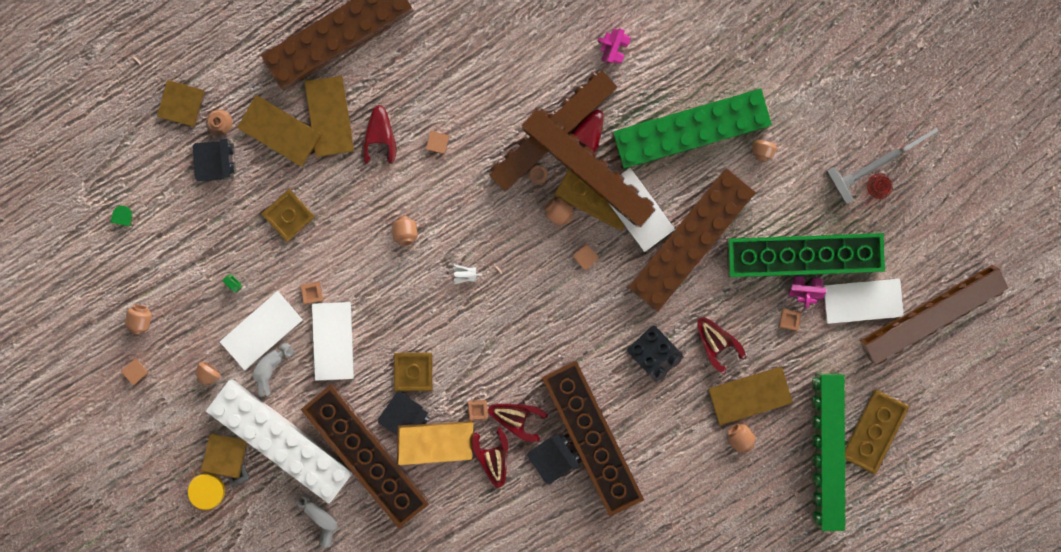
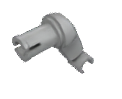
[253,343,295,396]
[297,494,338,547]

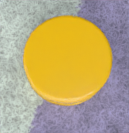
[187,473,225,510]

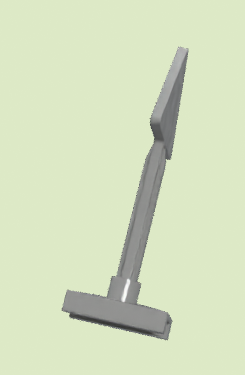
[827,128,938,204]

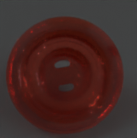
[867,173,893,199]

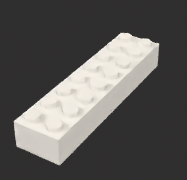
[206,379,353,504]

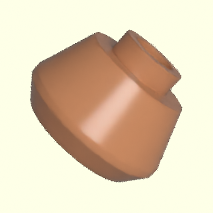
[206,110,232,136]
[752,139,778,162]
[195,361,221,386]

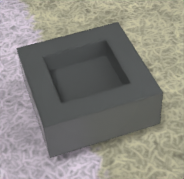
[228,462,250,487]

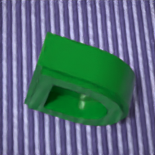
[111,205,133,227]
[222,274,242,293]

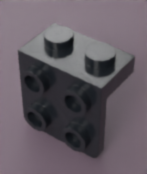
[193,139,236,181]
[627,326,684,382]
[378,391,430,436]
[527,432,580,484]

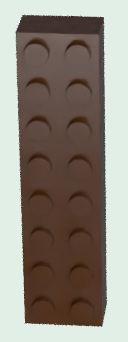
[261,0,414,91]
[520,108,656,228]
[627,168,756,312]
[541,360,644,517]
[300,384,430,529]

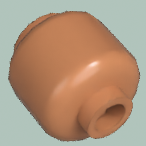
[544,197,573,226]
[392,216,418,246]
[125,304,152,334]
[727,424,756,453]

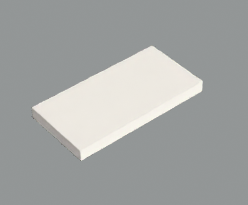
[608,168,675,252]
[824,279,904,324]
[220,291,303,370]
[312,302,354,380]

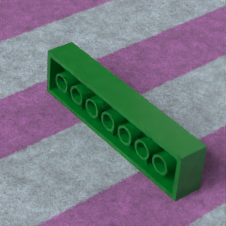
[612,88,772,170]
[726,233,885,277]
[812,373,846,531]

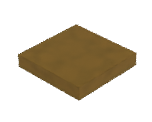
[157,80,205,127]
[261,188,315,243]
[394,353,433,391]
[201,434,248,479]

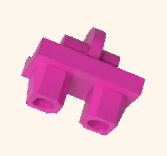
[597,28,631,64]
[789,276,827,309]

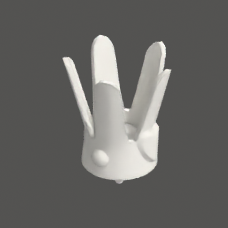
[453,264,482,284]

